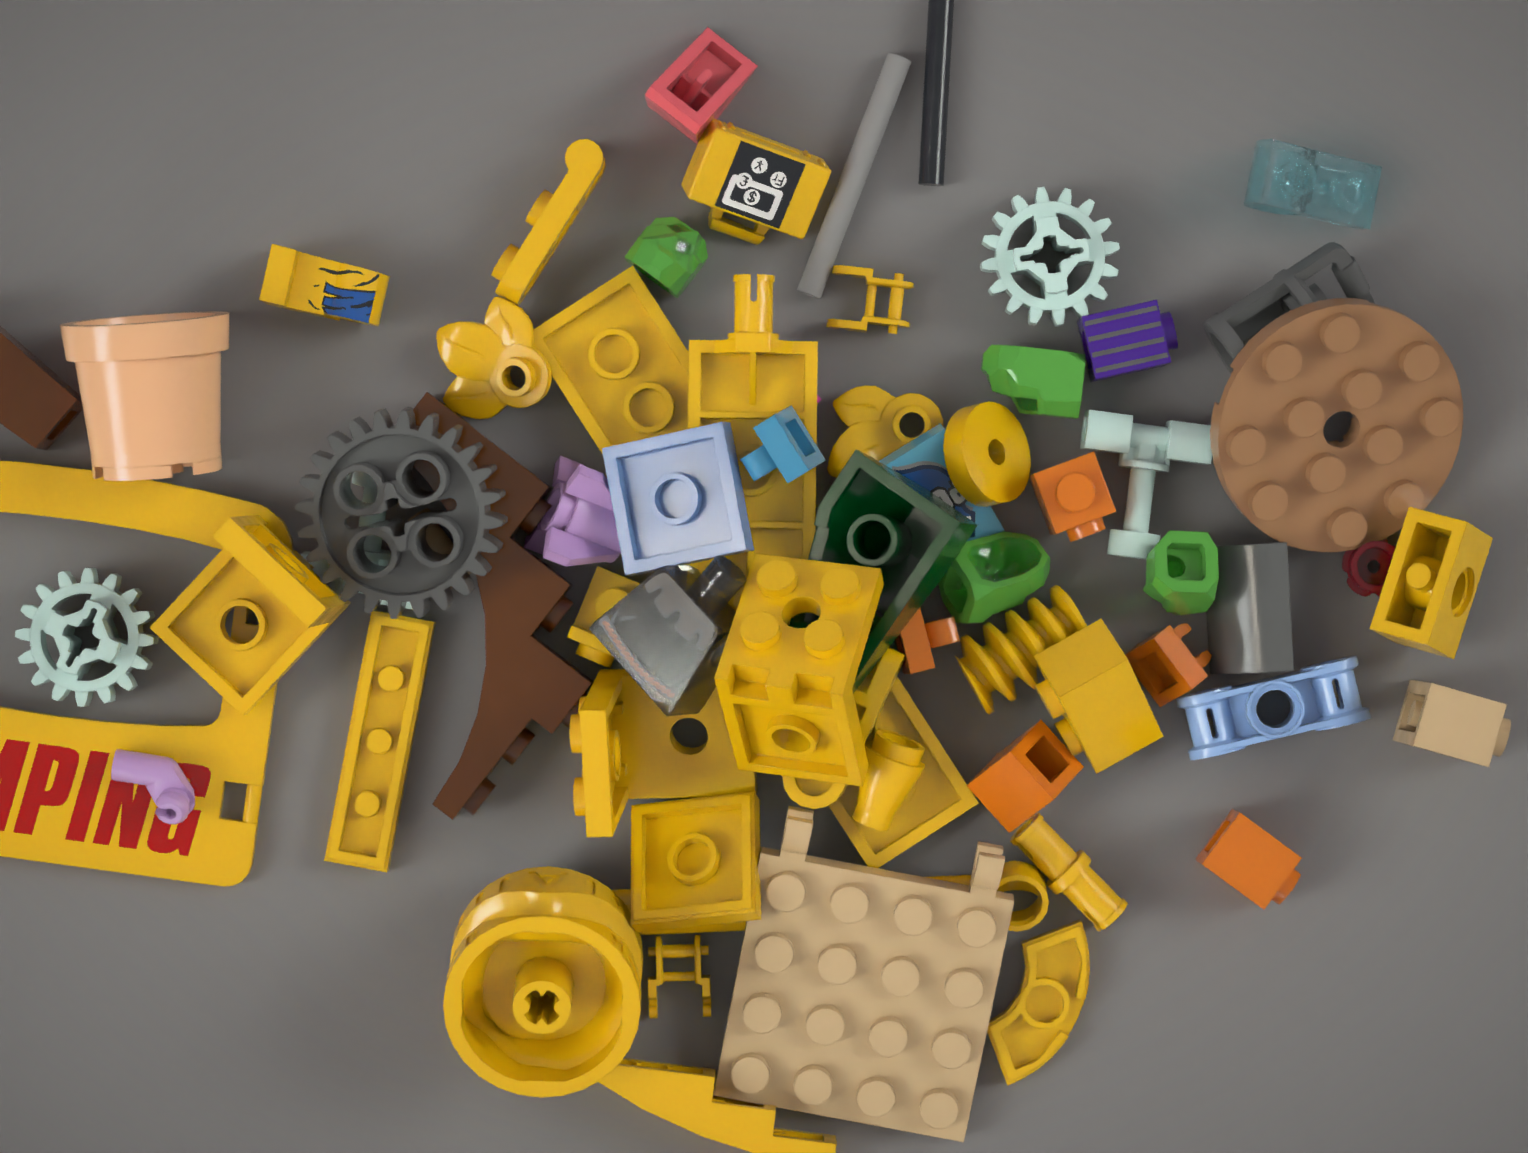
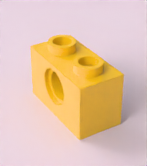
[1369,507,1493,659]

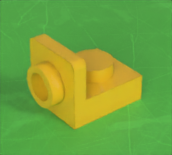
[567,566,657,668]

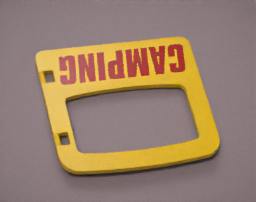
[0,460,294,886]

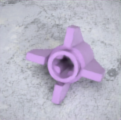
[524,455,621,567]

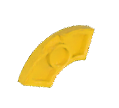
[987,920,1090,1085]

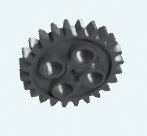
[295,407,508,619]

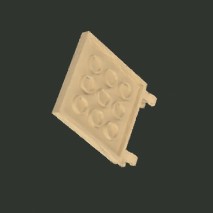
[713,806,1014,1142]

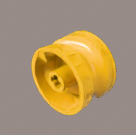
[443,866,643,1098]

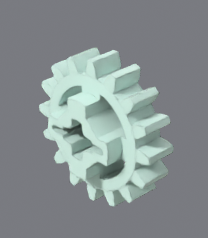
[980,187,1120,327]
[15,568,158,707]

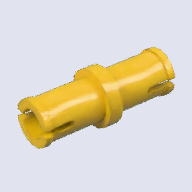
[1010,812,1128,932]

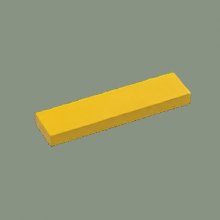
[324,610,436,872]

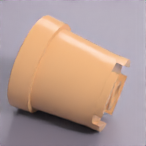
[60,311,229,481]

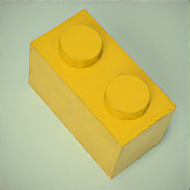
[1034,618,1164,774]

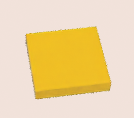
[631,791,761,932]

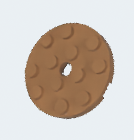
[1210,298,1463,552]

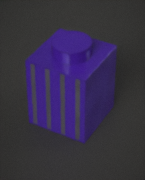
[1077,300,1178,383]

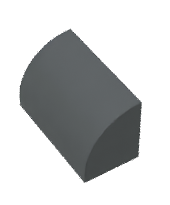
[1206,542,1294,674]

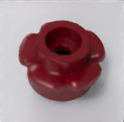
[1342,538,1396,597]

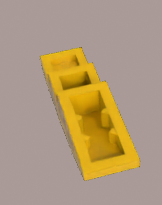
[599,1058,837,1153]

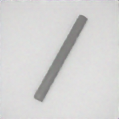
[797,53,911,299]

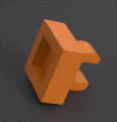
[895,608,960,674]
[1125,623,1212,707]

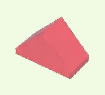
[645,27,758,144]

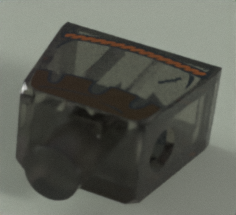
[589,555,746,716]

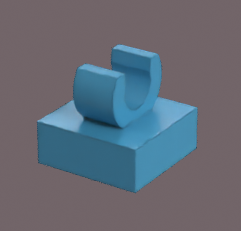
[740,405,826,484]

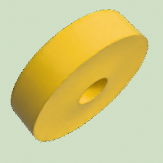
[943,401,1031,507]

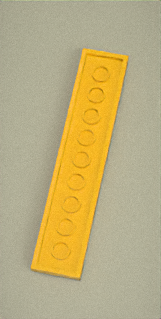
[533,265,979,868]

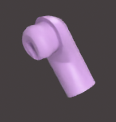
[111,749,195,824]

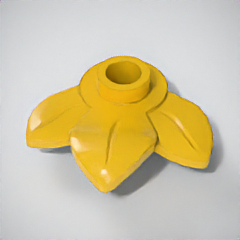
[436,296,552,419]
[827,385,944,478]

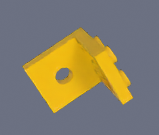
[150,515,351,716]
[714,553,884,787]
[569,667,758,837]

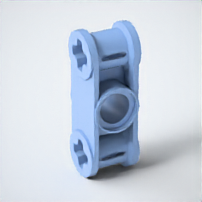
[1176,655,1371,760]

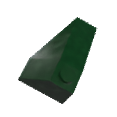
[788,450,977,694]

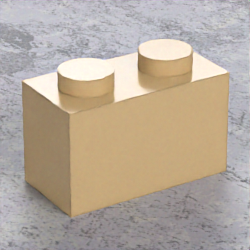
[1392,680,1511,767]

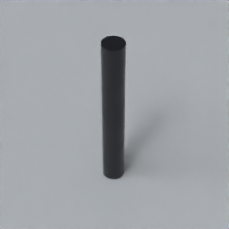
[918,0,954,186]

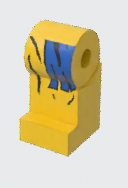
[259,244,390,327]

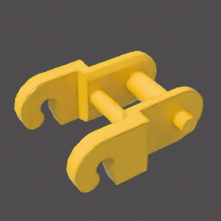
[826,265,914,334]
[648,935,711,1019]

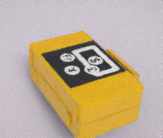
[681,119,831,245]

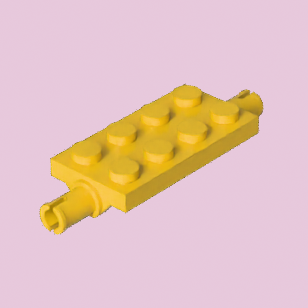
[686,274,818,613]

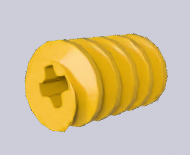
[954,585,1087,715]

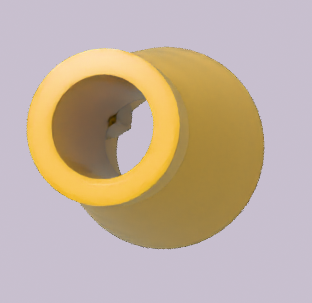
[852,730,926,831]

